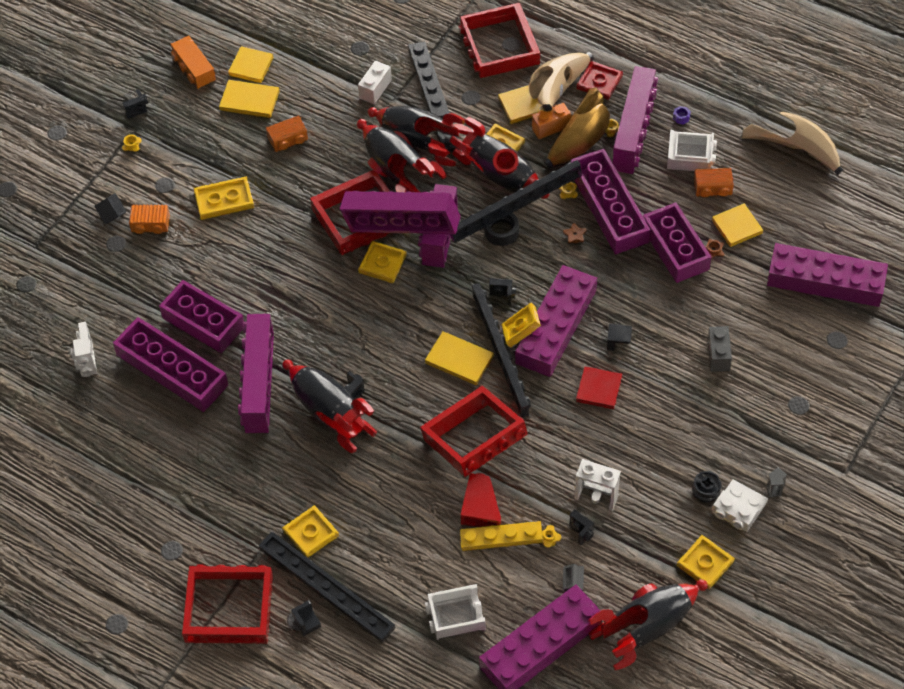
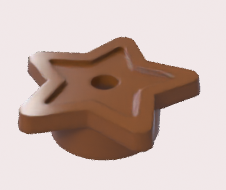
[563,223,587,243]
[705,239,725,259]

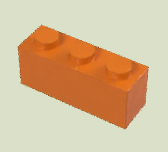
[170,36,216,88]

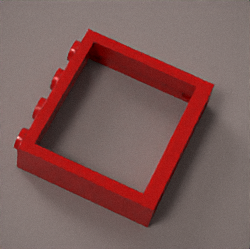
[458,3,540,78]
[310,170,390,255]
[420,385,528,477]
[182,564,273,644]

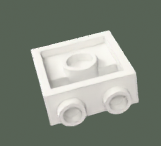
[71,322,97,377]
[712,479,768,532]

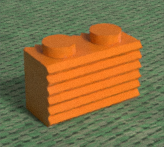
[532,103,571,139]
[266,115,308,152]
[694,168,734,197]
[129,204,170,234]

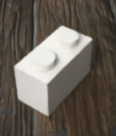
[358,61,392,104]

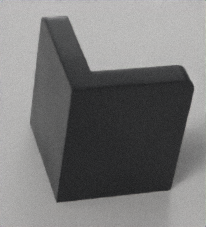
[94,193,127,224]
[607,324,632,351]
[291,600,321,637]

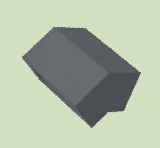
[767,467,787,497]
[563,564,584,592]

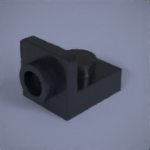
[122,89,148,119]
[489,278,516,305]
[344,371,365,399]
[570,509,595,545]

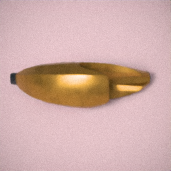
[544,87,610,169]

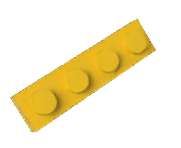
[460,521,543,551]

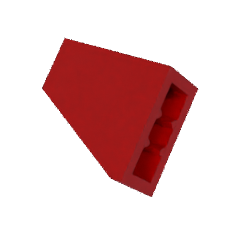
[461,473,501,527]

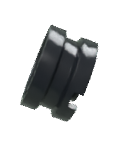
[692,471,722,502]

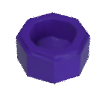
[673,106,691,124]

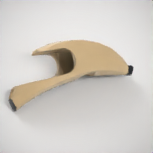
[529,52,594,111]
[741,112,844,175]

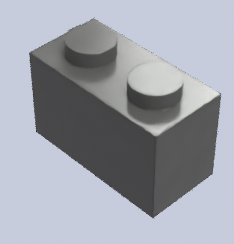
[707,326,732,372]

